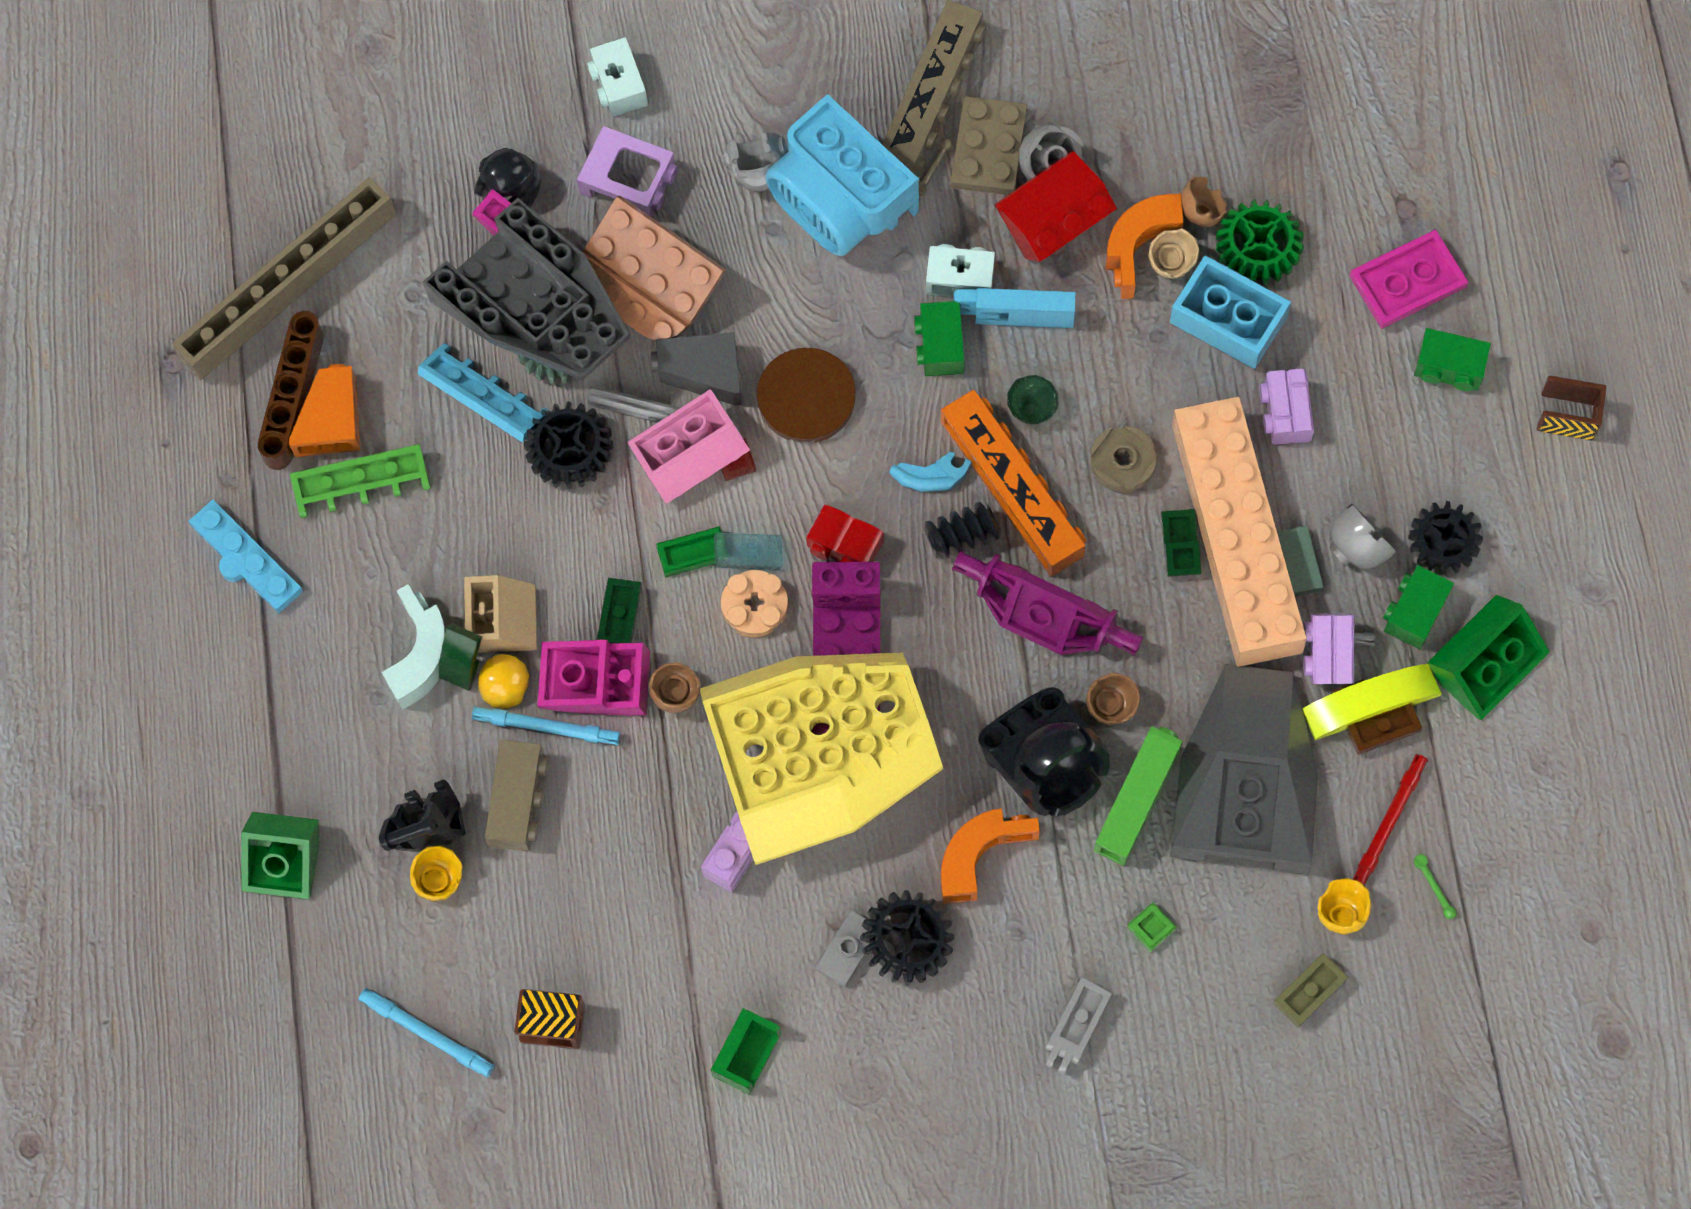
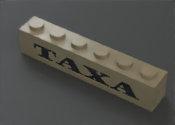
[882,0,986,178]

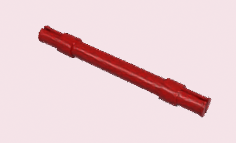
[1353,754,1428,886]

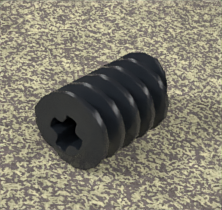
[925,502,1000,559]

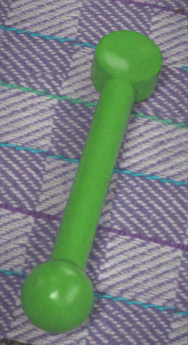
[1413,854,1457,919]

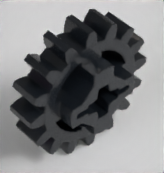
[1408,501,1483,575]

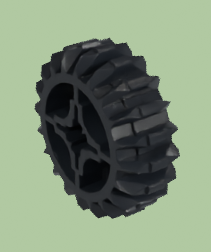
[524,401,614,490]
[860,890,954,985]

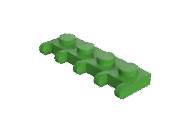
[290,444,431,518]

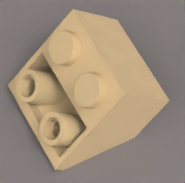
[464,575,537,653]

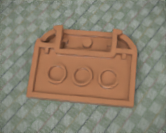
[582,196,727,340]

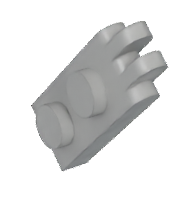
[1045,977,1113,1074]

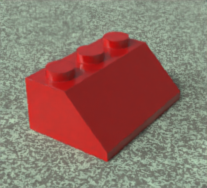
[994,151,1118,262]

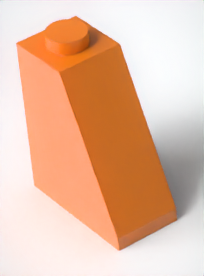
[289,364,361,457]

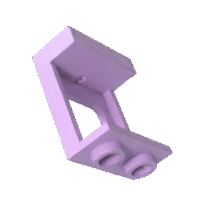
[577,126,678,217]

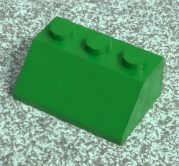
[1427,595,1550,720]

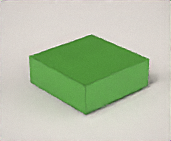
[1127,902,1177,952]

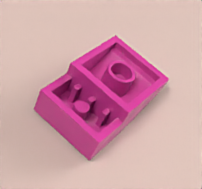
[537,640,650,716]

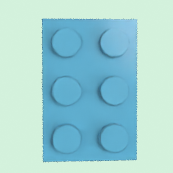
[1169,256,1291,369]

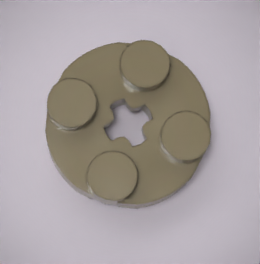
[1090,426,1157,494]

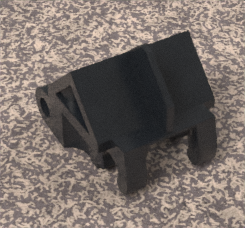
[379,779,466,852]

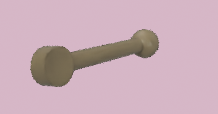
[919,138,953,196]

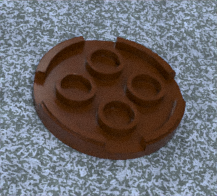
[757,348,856,442]

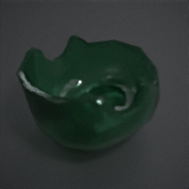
[1007,375,1058,425]

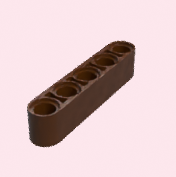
[257,311,324,470]

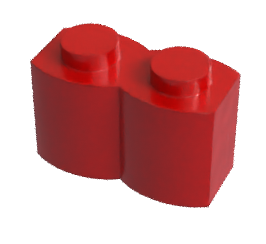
[806,504,885,562]

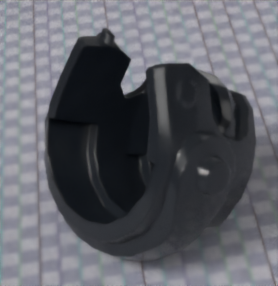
[474,148,541,207]

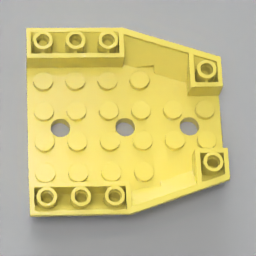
[700,652,943,865]

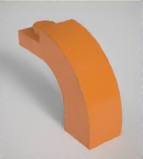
[1106,193,1183,299]
[941,808,1040,904]

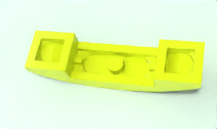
[1302,664,1442,741]

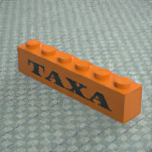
[940,389,1087,577]

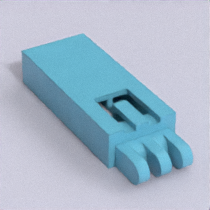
[953,288,1076,328]

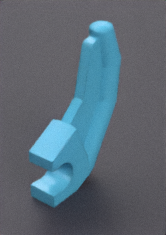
[889,452,972,492]

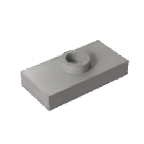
[815,910,870,988]

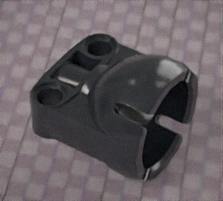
[978,687,1110,816]

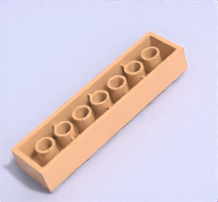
[1172,397,1307,667]

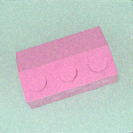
[627,389,750,504]

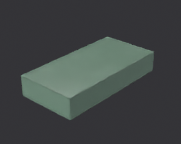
[1277,526,1323,596]

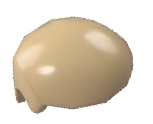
[1148,228,1200,279]

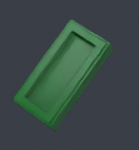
[656,526,729,578]

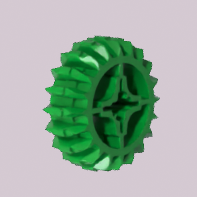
[1216,199,1304,286]

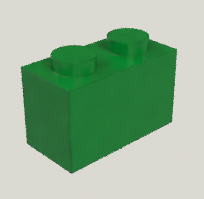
[914,301,964,376]
[1414,328,1491,391]
[1383,565,1454,650]

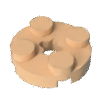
[721,570,788,638]

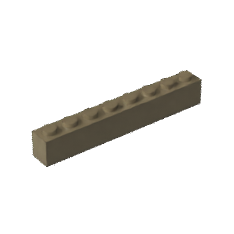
[172,177,396,381]

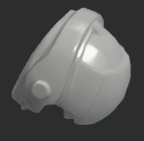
[721,132,788,192]

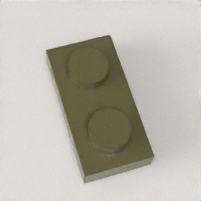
[1273,953,1348,1028]

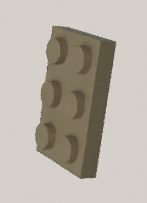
[950,96,1027,195]

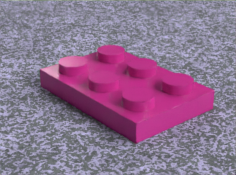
[1349,229,1469,329]

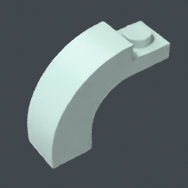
[382,584,446,710]

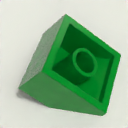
[241,812,319,899]

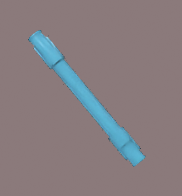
[472,706,621,746]
[358,988,495,1078]

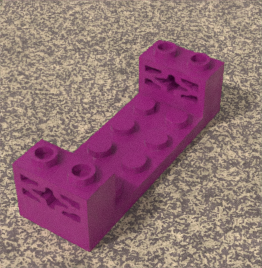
[811,562,881,735]

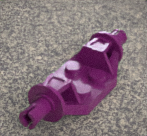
[952,551,1144,656]

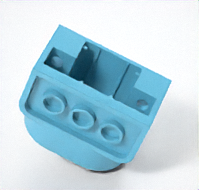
[765,94,919,256]

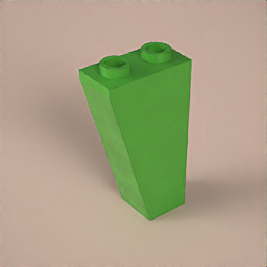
[1094,726,1183,867]

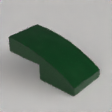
[1160,509,1201,577]
[439,624,482,691]

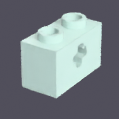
[587,37,648,117]
[926,244,995,297]

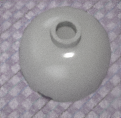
[1019,125,1085,180]
[1331,503,1397,569]

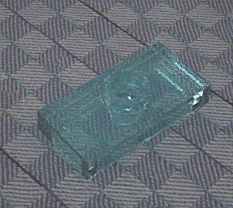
[714,533,783,570]

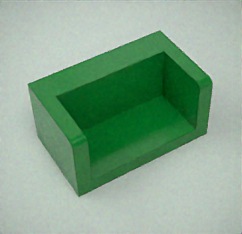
[711,1008,782,1095]

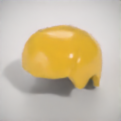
[478,654,530,709]
[410,845,463,902]
[1317,878,1371,935]

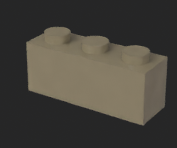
[485,740,548,851]

